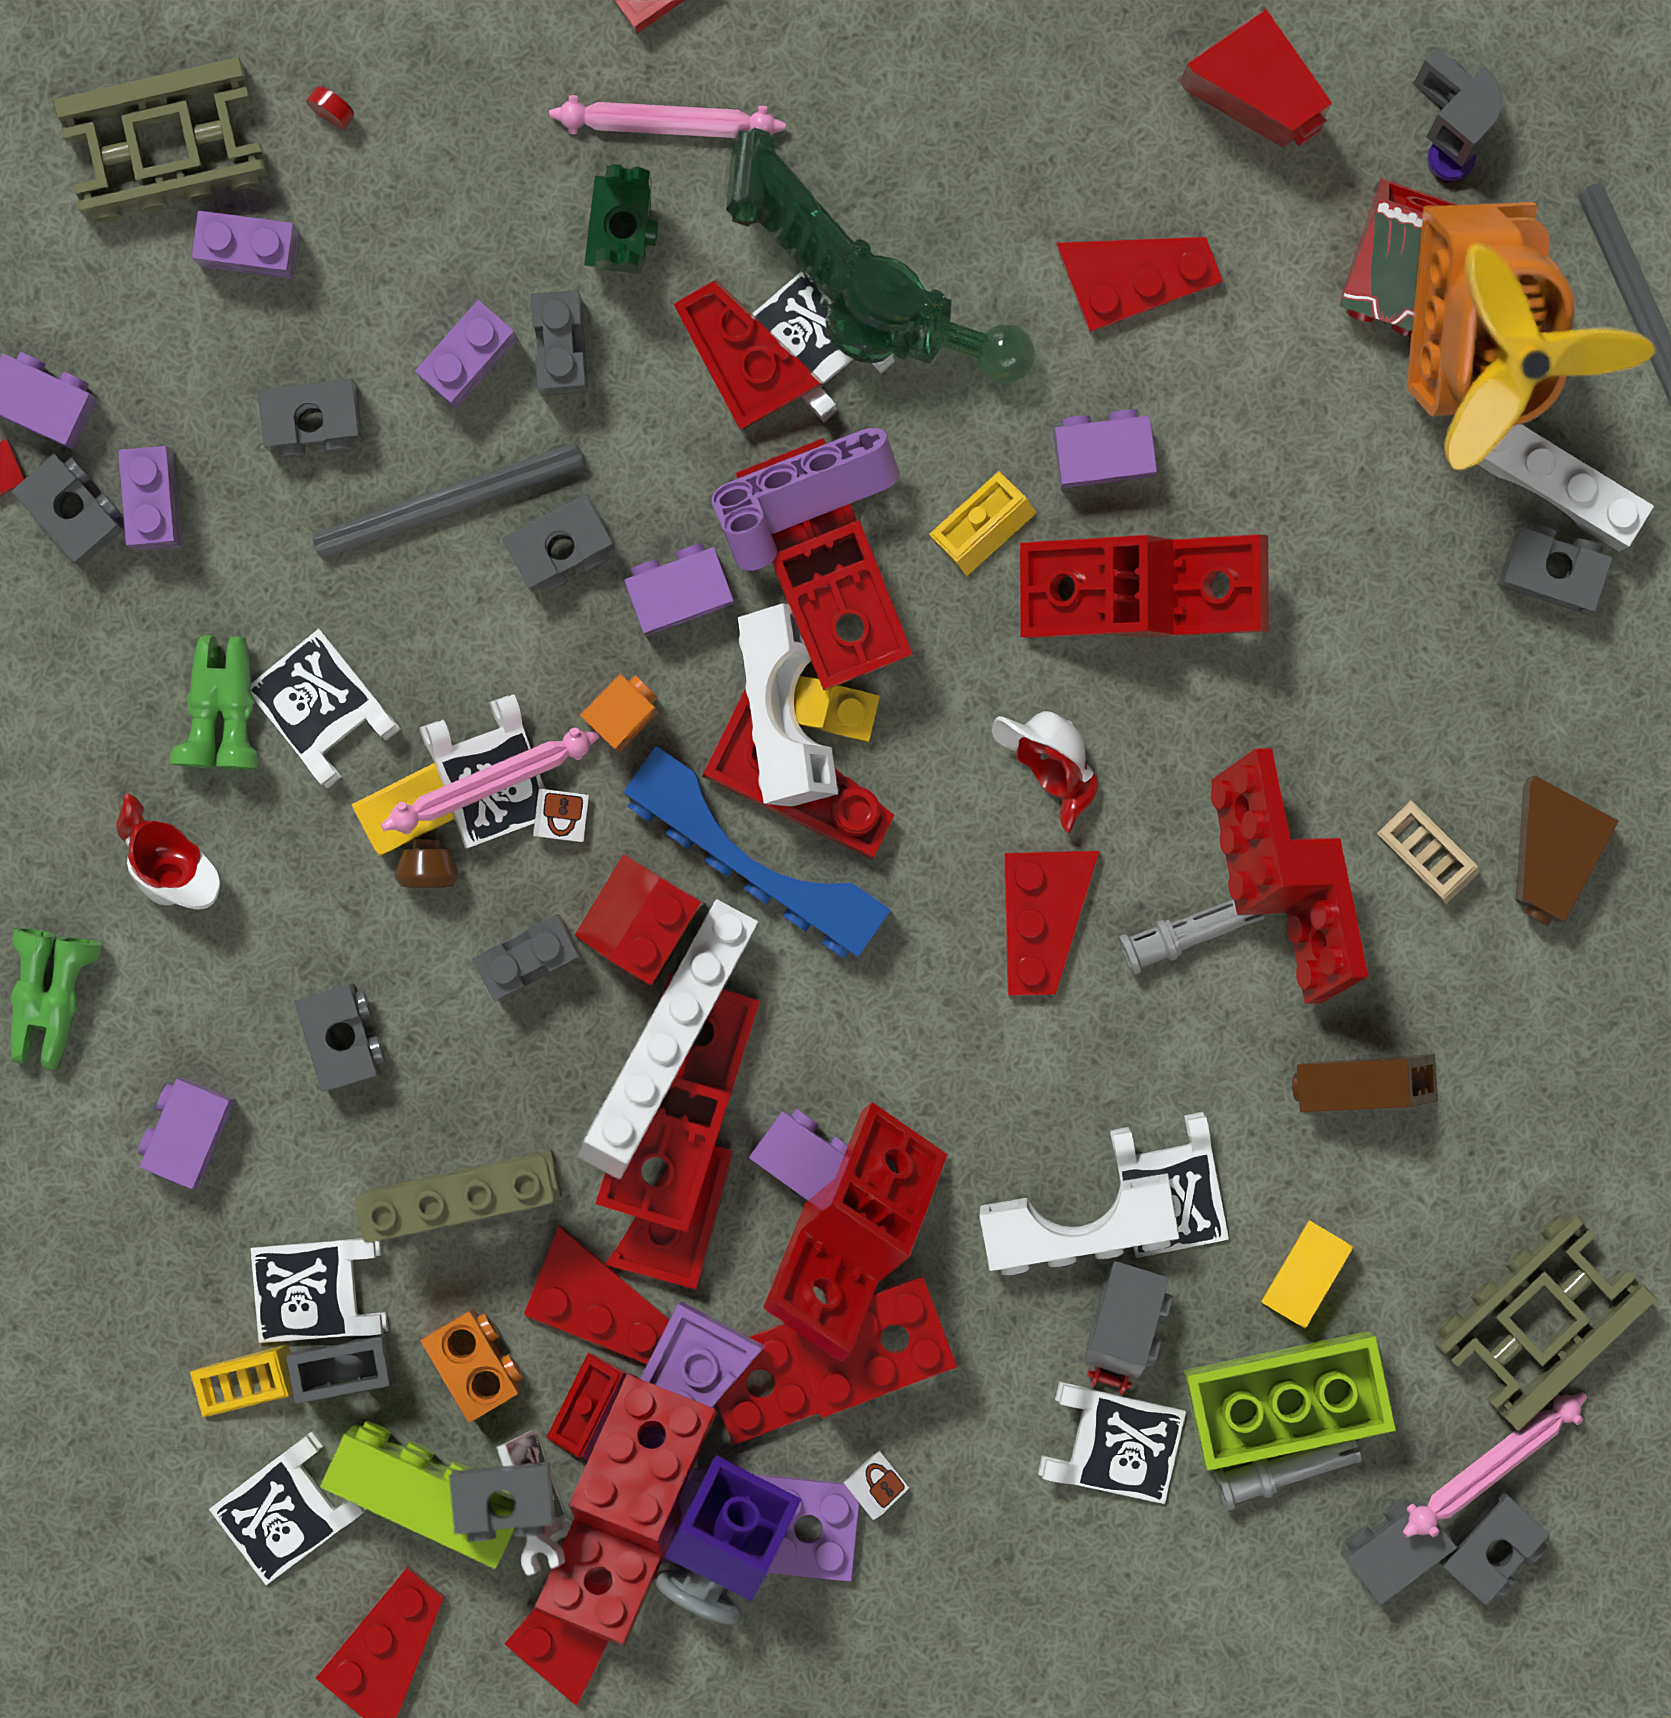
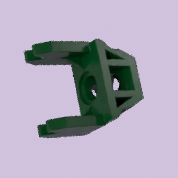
[584,164,659,274]

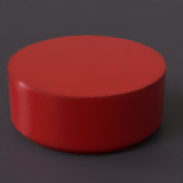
[306,86,355,130]
[831,786,880,836]

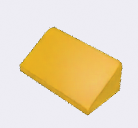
[929,471,1036,576]
[352,763,455,856]
[1261,1220,1353,1328]

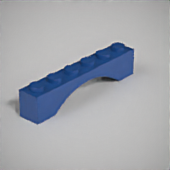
[623,746,891,959]

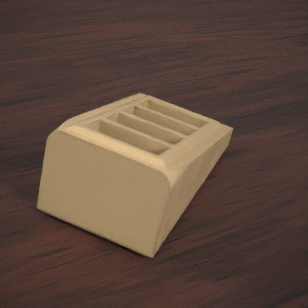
[1377,800,1480,904]

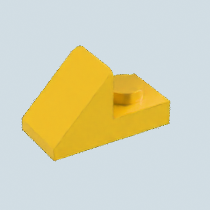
[794,676,880,742]

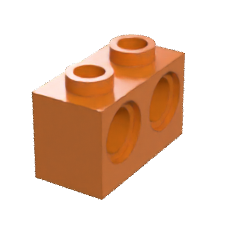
[580,674,659,753]
[420,1307,524,1423]

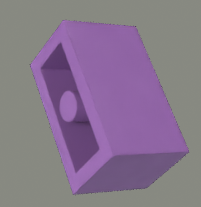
[192,211,300,279]
[415,300,518,409]
[0,352,97,450]
[1053,409,1157,489]
[118,446,182,550]
[624,543,734,636]
[138,1077,235,1189]
[749,1108,848,1200]

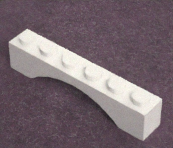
[577,899,759,1180]

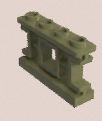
[53,57,270,223]
[355,1150,562,1243]
[1433,1213,1658,1431]

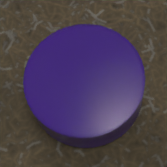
[1427,144,1476,183]

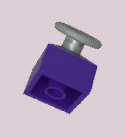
[654,1455,802,1625]

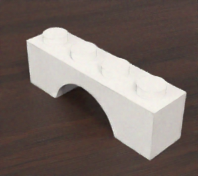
[1477,424,1654,552]
[738,604,838,806]
[979,1173,1179,1275]

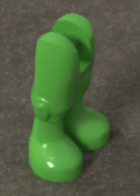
[169,635,259,770]
[10,927,103,1070]

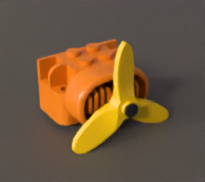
[1406,202,1656,470]

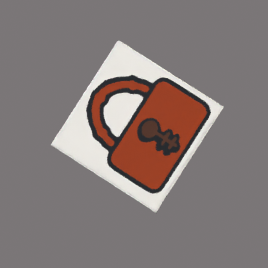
[533,789,589,842]
[843,1451,909,1520]

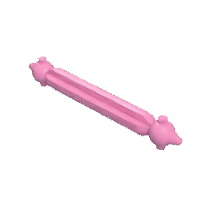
[549,95,786,145]
[381,728,599,834]
[1402,1392,1587,1538]

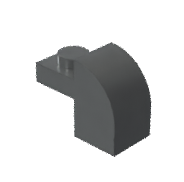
[1413,48,1502,167]

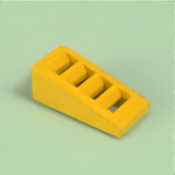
[190,1345,293,1417]

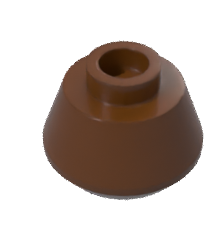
[394,840,460,888]

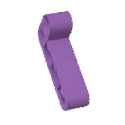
[712,428,900,570]

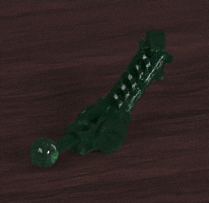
[726,127,1036,384]

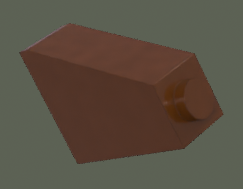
[1516,776,1619,926]
[1292,1054,1438,1112]

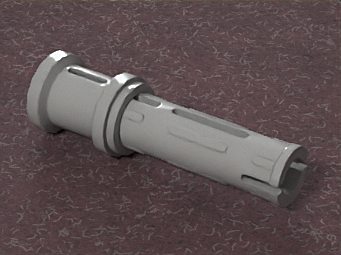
[1118,899,1264,976]
[1214,1440,1362,1511]

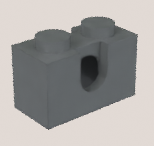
[531,290,588,396]
[257,378,363,458]
[11,454,124,567]
[502,493,615,595]
[1497,523,1613,615]
[472,914,582,1001]
[294,984,386,1092]
[286,1333,396,1404]
[449,1462,555,1541]
[1439,1490,1550,1605]

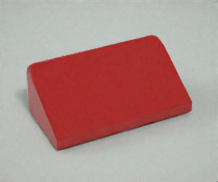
[546,1352,639,1460]

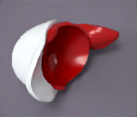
[992,711,1098,833]
[116,793,220,909]

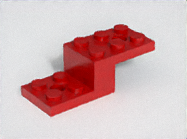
[735,438,913,691]
[1020,534,1269,639]
[1211,748,1369,1004]
[595,972,760,1233]
[762,1102,948,1362]
[717,1275,957,1445]
[535,1374,716,1647]

